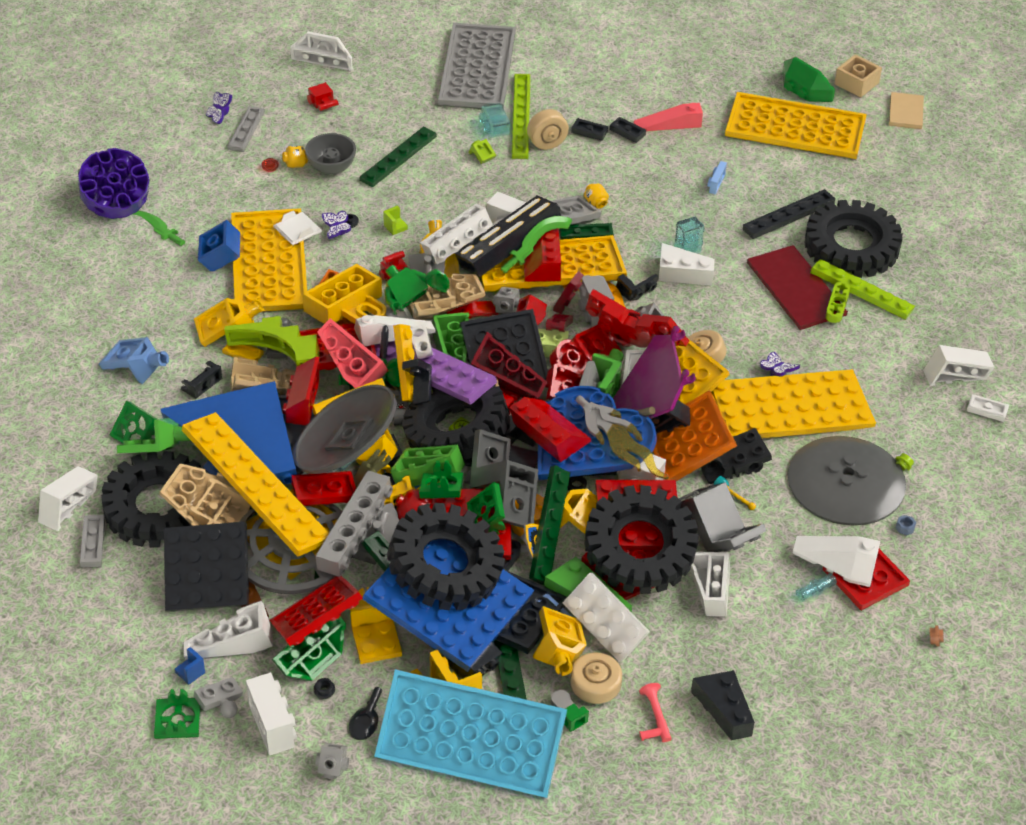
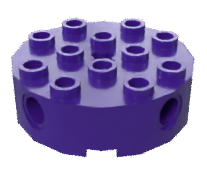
[78,148,150,219]

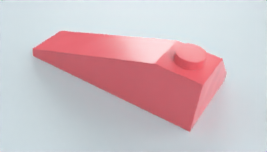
[634,103,703,131]
[317,318,389,388]

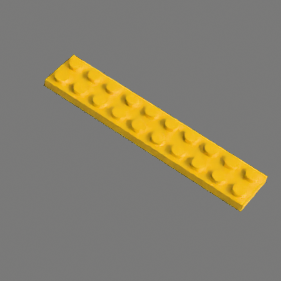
[182,412,329,557]

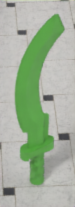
[134,211,185,246]
[500,216,572,273]

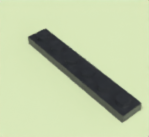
[742,189,836,239]

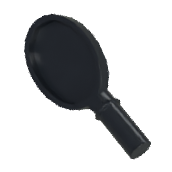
[349,687,383,740]

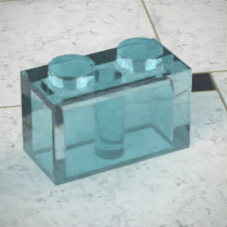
[479,103,510,138]
[674,216,705,253]

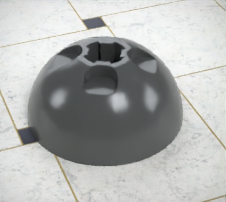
[305,133,356,174]

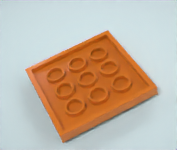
[653,390,737,481]

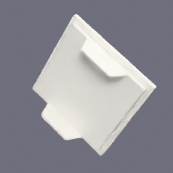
[273,210,322,245]

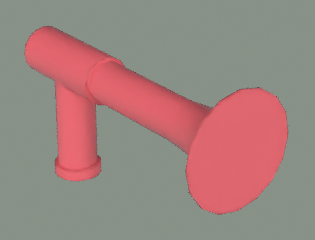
[639,683,672,742]

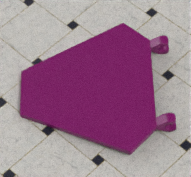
[613,326,695,419]

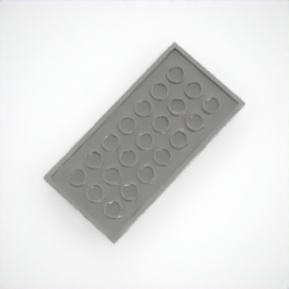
[438,23,516,110]

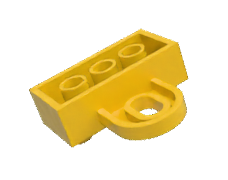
[303,264,387,324]

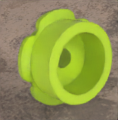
[895,453,914,471]

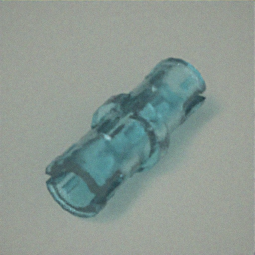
[796,573,837,602]

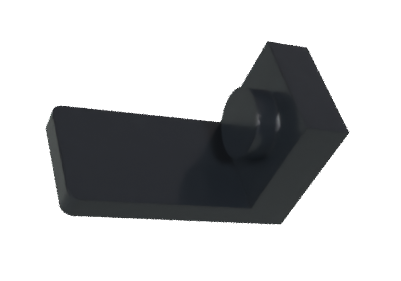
[616,274,659,301]
[402,359,432,405]

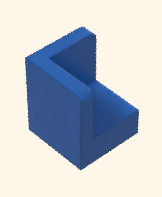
[175,647,205,685]

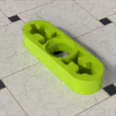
[826,282,850,323]

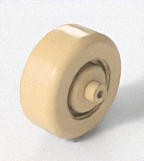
[527,109,569,150]
[688,330,727,364]
[570,652,622,704]

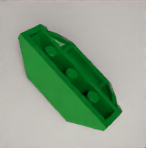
[782,57,835,102]
[272,616,346,681]

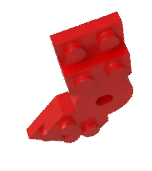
[585,289,689,348]
[545,325,623,400]

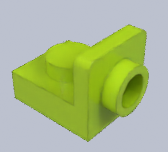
[469,139,496,164]

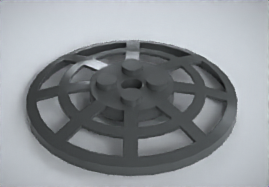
[239,494,353,594]

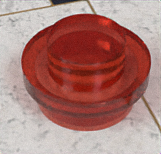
[262,158,279,172]

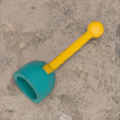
[713,476,756,510]

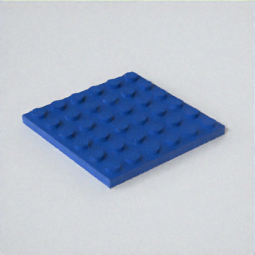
[363,539,534,672]

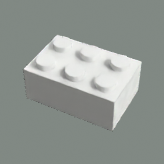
[246,672,297,756]

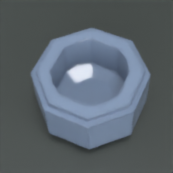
[895,515,916,535]

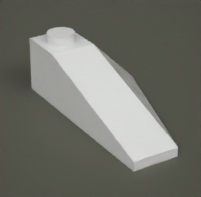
[354,315,435,346]
[793,536,880,587]
[184,601,273,660]

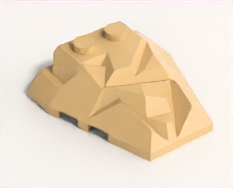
[408,274,485,320]
[230,357,295,395]
[160,464,251,526]

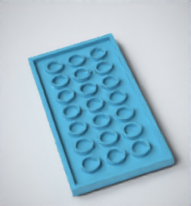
[374,669,567,798]

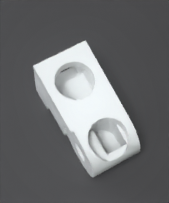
[410,324,433,359]

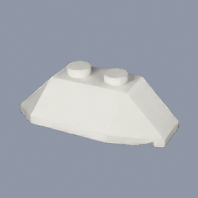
[290,31,353,71]

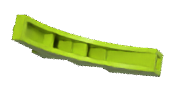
[224,316,319,366]

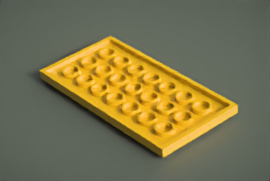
[725,92,867,159]
[231,208,307,312]
[480,235,627,292]
[711,369,876,438]

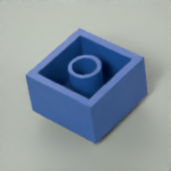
[198,220,240,271]

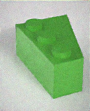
[390,445,465,487]

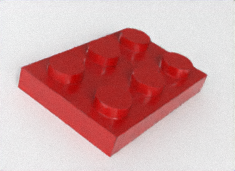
[291,471,356,506]

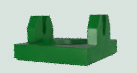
[109,401,157,453]
[419,460,464,499]
[467,482,505,535]
[154,689,201,739]

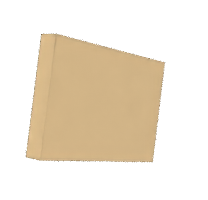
[889,92,924,129]

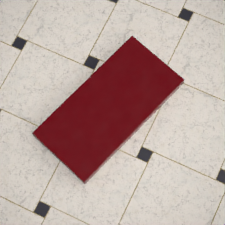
[747,245,848,330]

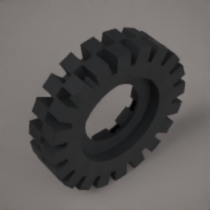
[804,200,903,278]
[402,384,510,460]
[101,451,207,548]
[584,485,699,594]
[387,503,505,610]

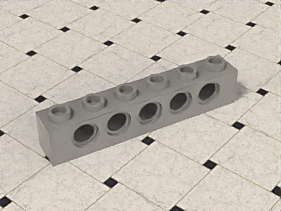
[316,471,393,577]

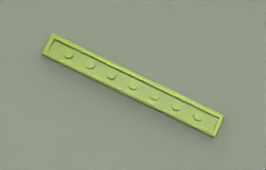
[512,74,530,159]

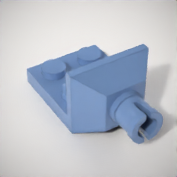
[99,337,169,384]

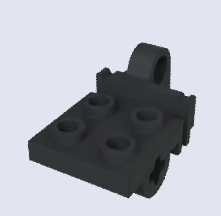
[701,428,772,485]

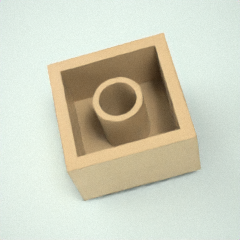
[834,54,882,98]

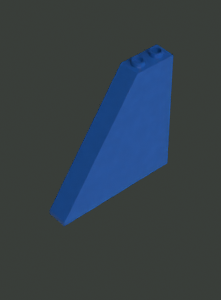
[160,381,297,485]

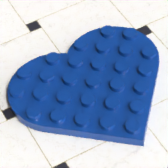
[538,386,657,480]

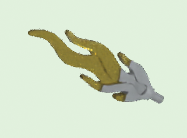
[576,395,669,480]

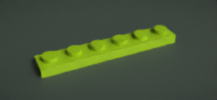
[811,259,915,320]

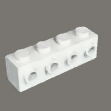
[420,204,493,264]

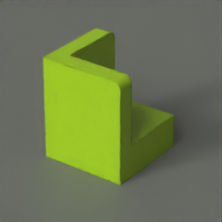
[383,205,408,235]

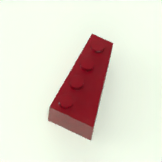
[470,332,547,399]

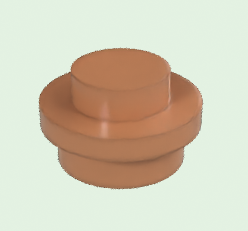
[930,625,944,647]

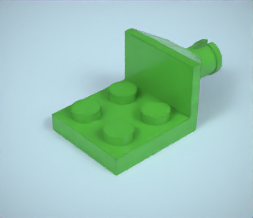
[592,349,624,398]
[117,418,191,453]

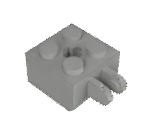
[578,275,614,327]

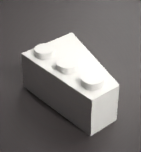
[659,243,715,286]
[923,345,995,386]
[38,466,98,531]
[690,552,730,616]

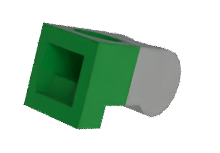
[551,690,589,732]

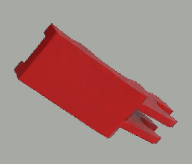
[446,301,499,319]

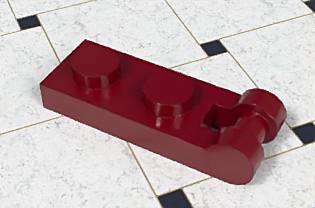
[553,271,584,314]
[546,314,574,332]

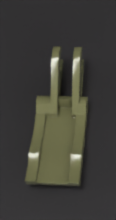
[353,449,391,489]

